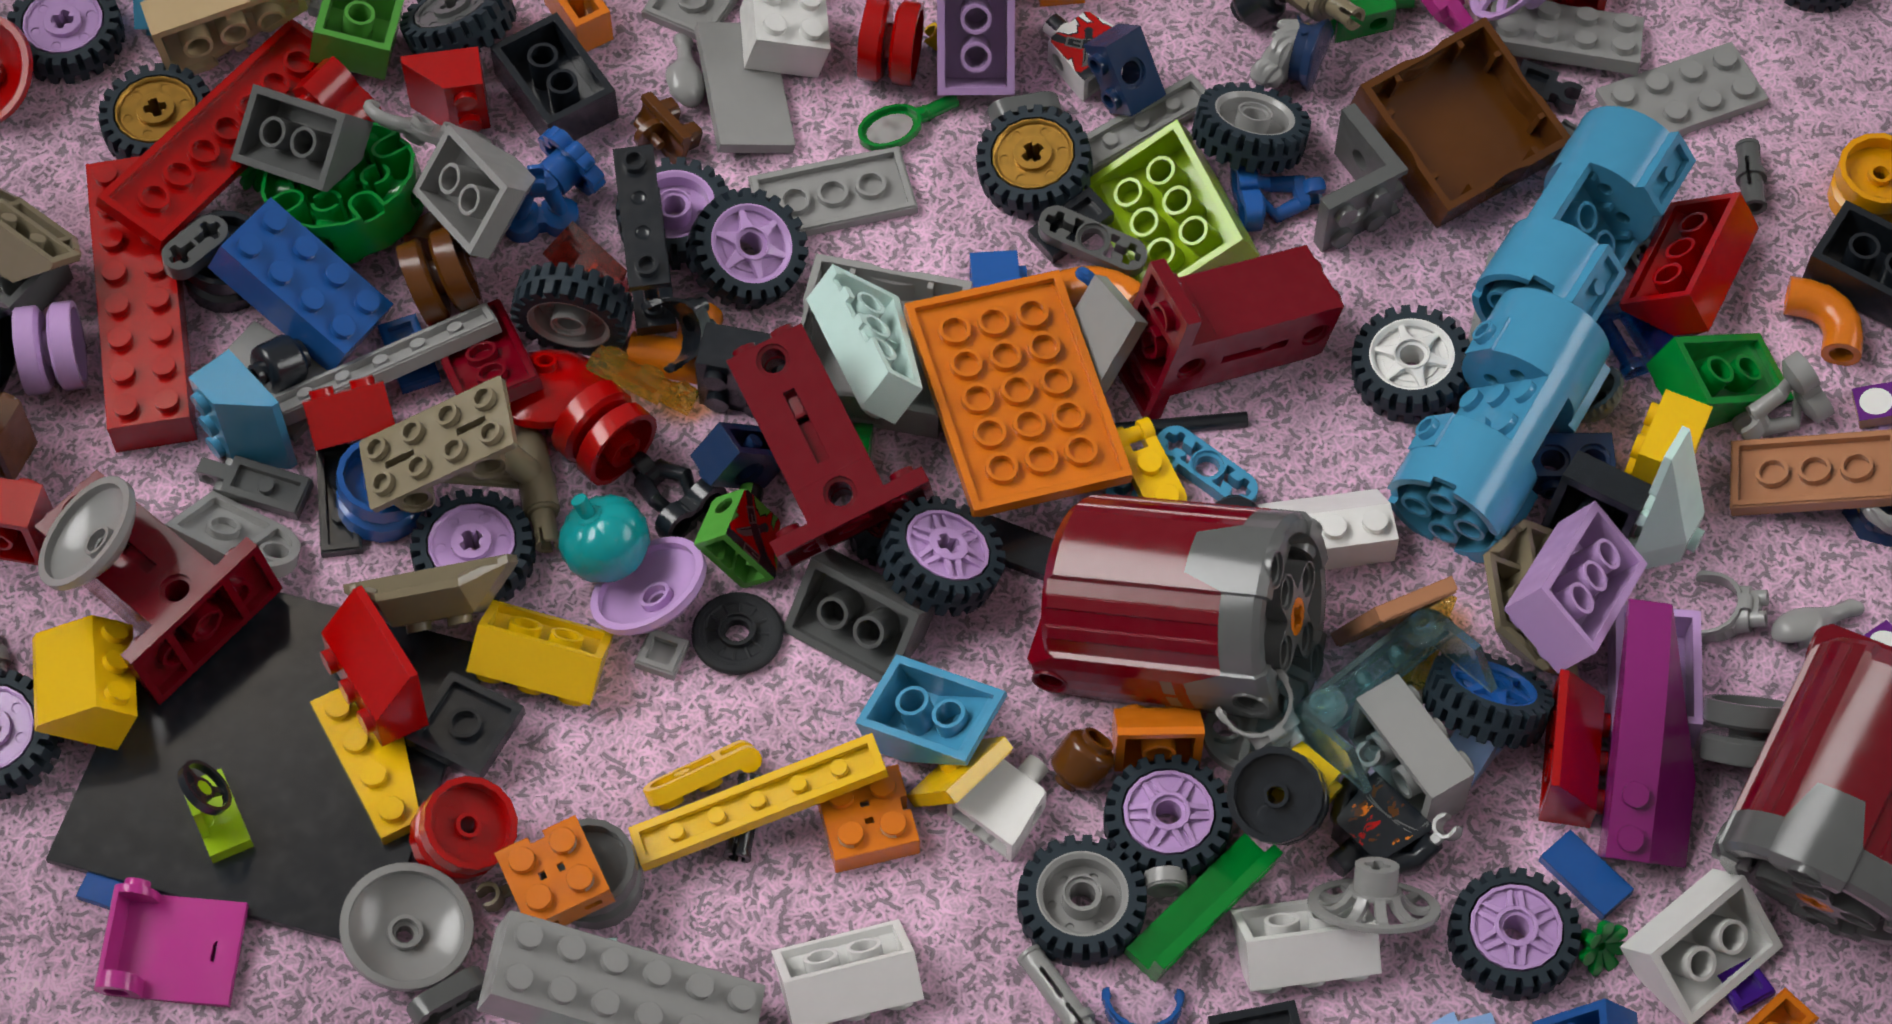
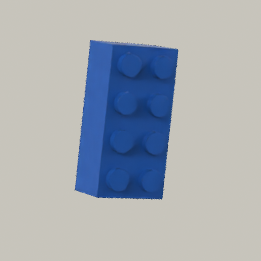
[208,197,394,371]

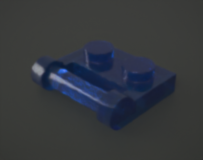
[1596,301,1680,381]

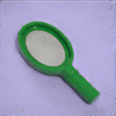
[858,95,960,151]

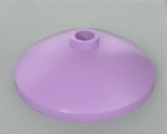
[590,537,707,636]

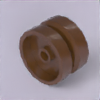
[396,227,483,327]

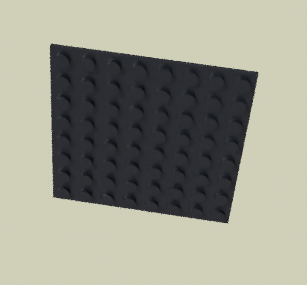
[46,592,481,943]

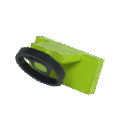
[177,760,254,863]

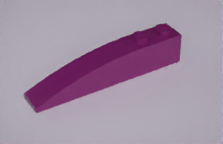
[1598,599,1696,868]

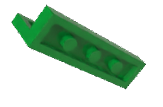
[1124,833,1283,983]

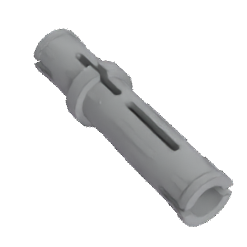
[1017,944,1096,1024]

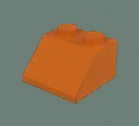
[1112,704,1205,772]

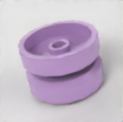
[12,300,88,396]

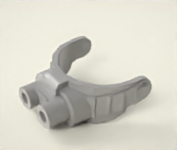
[1696,570,1769,643]
[1215,668,1305,750]

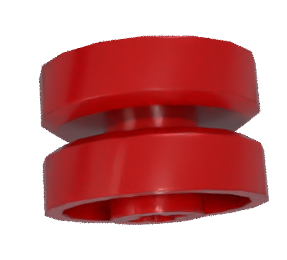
[857,0,925,87]
[551,380,657,486]
[409,776,518,884]

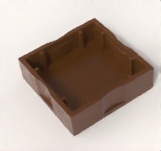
[1350,17,1571,228]

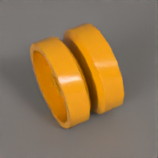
[1827,133,1892,223]

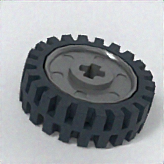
[399,0,517,55]

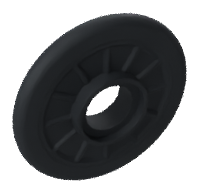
[691,592,784,675]

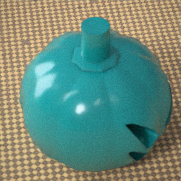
[558,493,651,583]

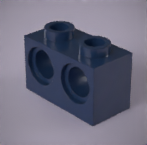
[1531,432,1616,499]

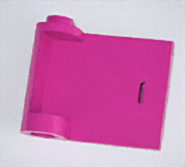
[94,877,249,1008]

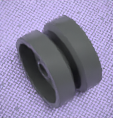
[1699,694,1784,768]
[540,818,645,930]

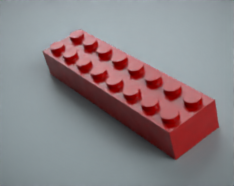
[86,156,198,453]

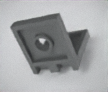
[1313,103,1408,252]

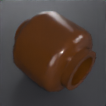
[1051,727,1115,792]

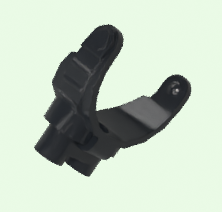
[640,297,716,373]

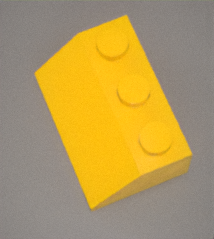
[466,600,614,706]
[32,615,138,750]

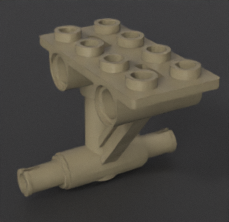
[359,376,560,553]

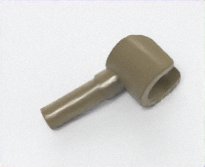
[475,881,513,912]

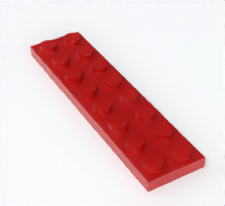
[95,19,318,251]

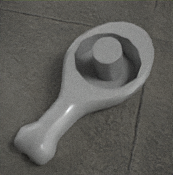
[665,33,706,108]
[1770,599,1865,648]

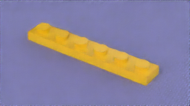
[628,733,889,872]

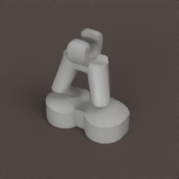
[1732,351,1835,440]

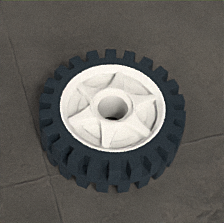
[1351,305,1470,424]

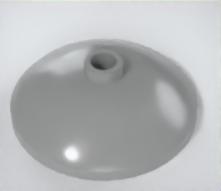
[38,476,136,591]
[339,862,474,992]

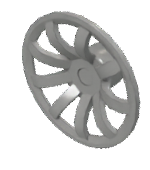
[1307,857,1441,934]

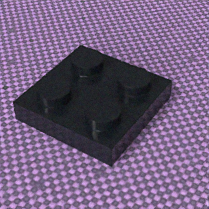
[405,671,526,778]

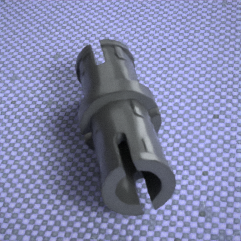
[1735,138,1767,215]

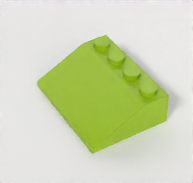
[1083,119,1260,283]

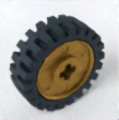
[98,63,210,160]
[976,104,1093,221]

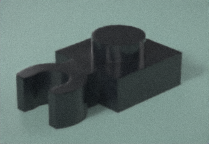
[1520,59,1583,114]

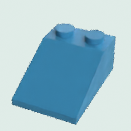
[855,654,1008,766]

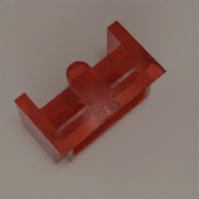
[542,221,632,294]

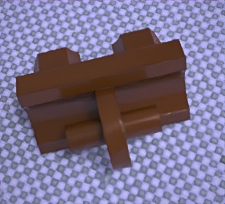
[633,91,703,164]

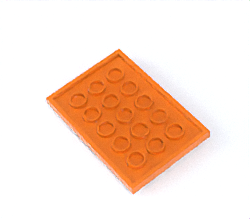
[903,270,1133,517]

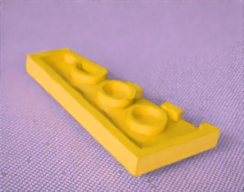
[310,688,419,845]

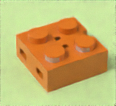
[817,764,920,873]
[494,815,616,926]

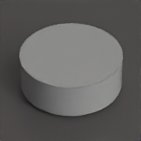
[1143,865,1188,898]

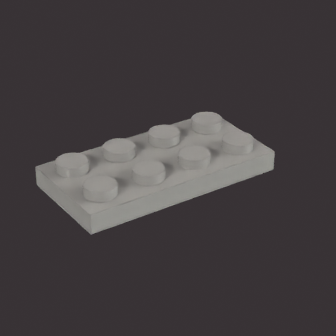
[1489,0,1644,75]
[1595,41,1769,136]

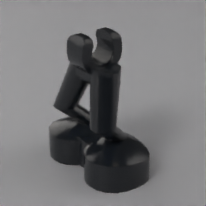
[630,451,727,538]

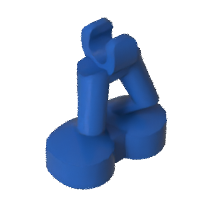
[505,164,580,243]
[1230,166,1326,232]

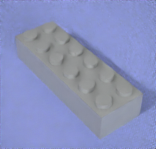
[477,910,766,1024]

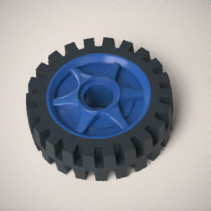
[1422,649,1555,749]

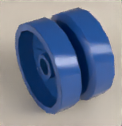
[336,437,426,543]

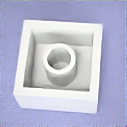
[740,0,831,78]

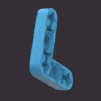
[1106,425,1258,502]

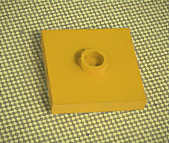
[907,736,1013,807]

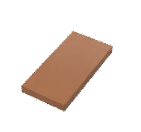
[1730,429,1892,516]
[1330,576,1458,647]

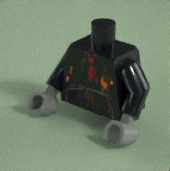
[1326,741,1463,877]

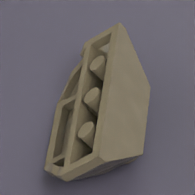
[0,188,81,283]
[1483,519,1579,677]
[343,554,518,634]

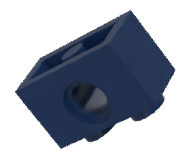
[1084,23,1166,116]
[690,422,781,489]

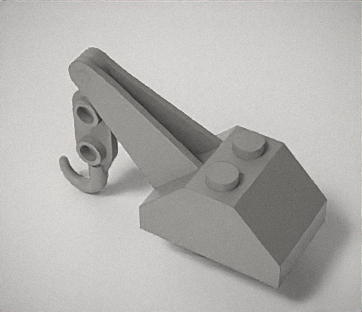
[363,99,536,259]

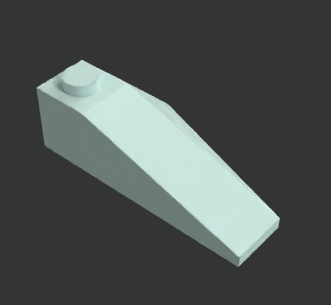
[1629,425,1705,569]

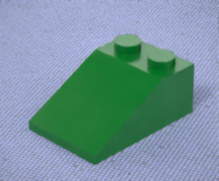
[1646,333,1794,430]

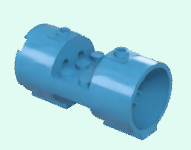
[1472,106,1696,322]
[1387,287,1611,563]

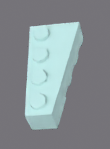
[806,264,923,424]

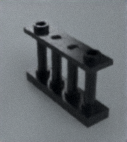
[613,144,677,336]

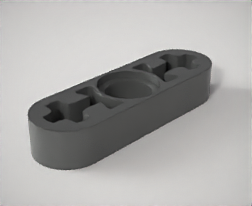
[1038,205,1147,277]

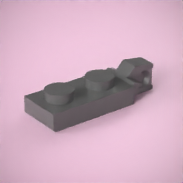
[196,455,314,520]

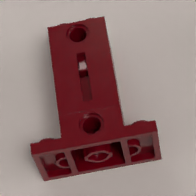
[1118,245,1344,420]
[726,323,934,571]
[34,469,283,705]

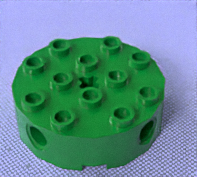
[260,122,425,264]

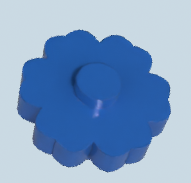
[538,126,606,196]

